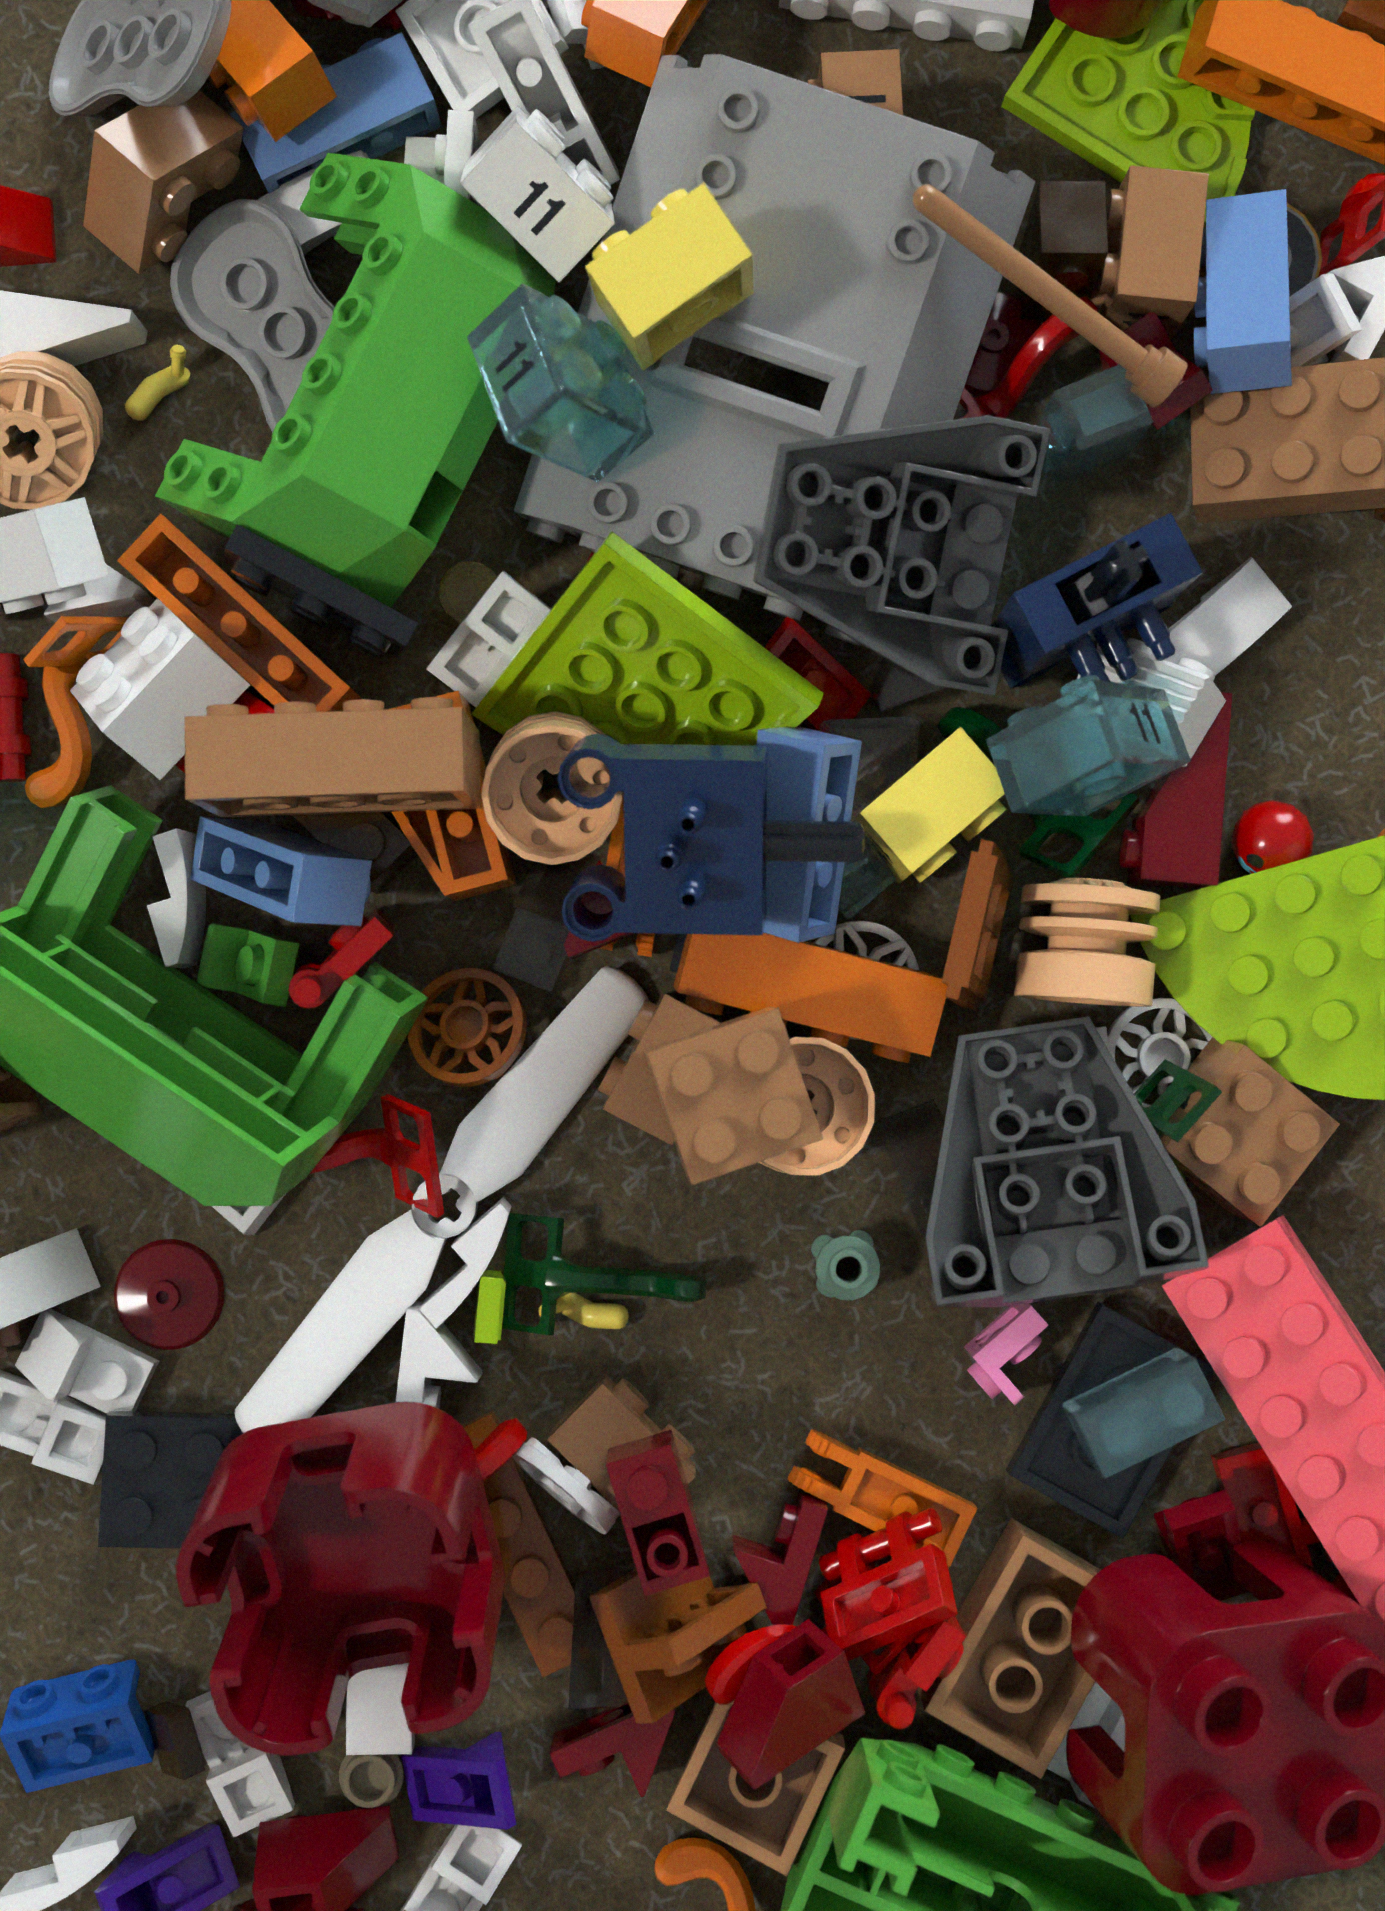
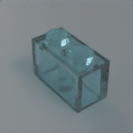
[1036,365,1153,487]
[1062,1347,1226,1479]

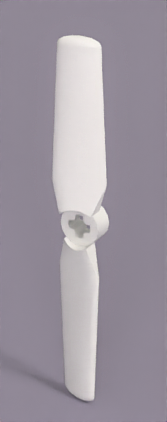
[234,966,649,1433]

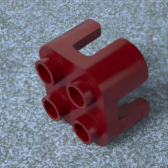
[176,1402,505,1755]
[1066,1540,1385,1895]

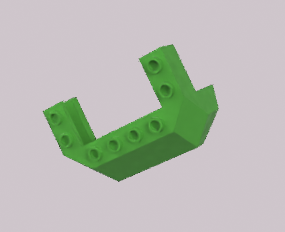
[155,153,556,608]
[0,785,429,1206]
[781,1738,1242,1911]

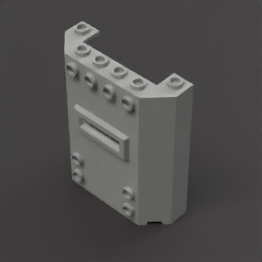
[514,54,1036,646]

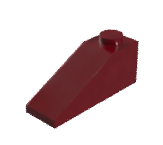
[1119,692,1232,890]

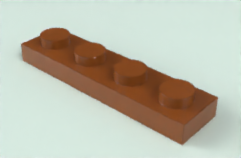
[462,1411,602,1677]

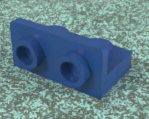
[0,1659,155,1793]

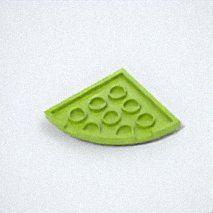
[1001,0,1255,228]
[471,531,824,746]
[1130,835,1385,1100]

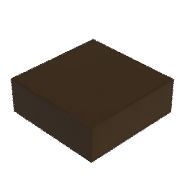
[144,1701,206,1780]

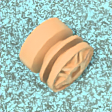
[0,351,103,510]
[481,711,623,865]
[1014,878,1160,1007]
[758,1037,875,1176]

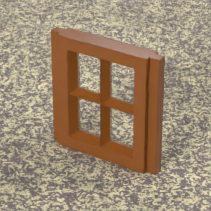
[942,839,1014,1012]

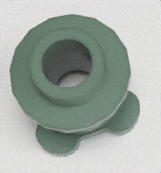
[811,1230,880,1300]

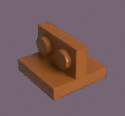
[589,1568,767,1724]

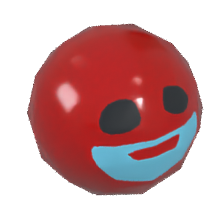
[1231,800,1314,874]

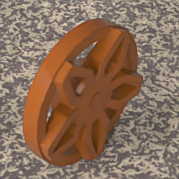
[408,968,527,1087]

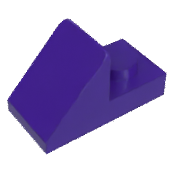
[401,1732,516,1830]
[94,1823,240,1911]

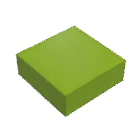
[473,1270,506,1344]

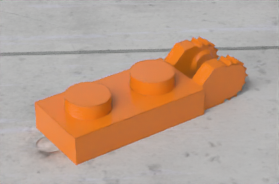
[787,1429,977,1568]

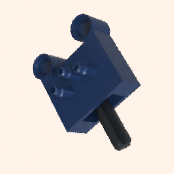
[990,513,1203,694]
[558,734,864,942]

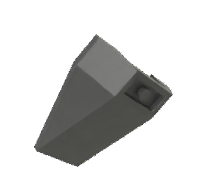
[753,415,1051,696]
[925,1016,1209,1307]

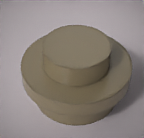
[339,1754,405,1808]

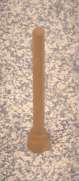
[913,184,1187,408]

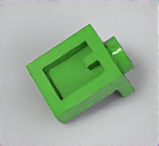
[197,923,299,1007]

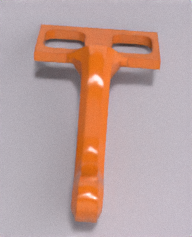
[23,616,129,808]
[654,1838,756,1911]

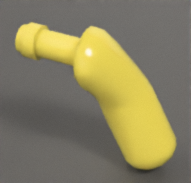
[125,344,190,421]
[538,1293,629,1329]

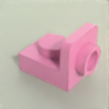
[964,1303,1049,1406]

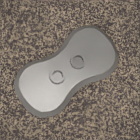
[49,0,231,116]
[170,199,335,433]

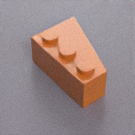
[387,690,517,901]

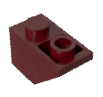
[605,1430,710,1596]
[717,1619,865,1790]
[252,1806,399,1911]

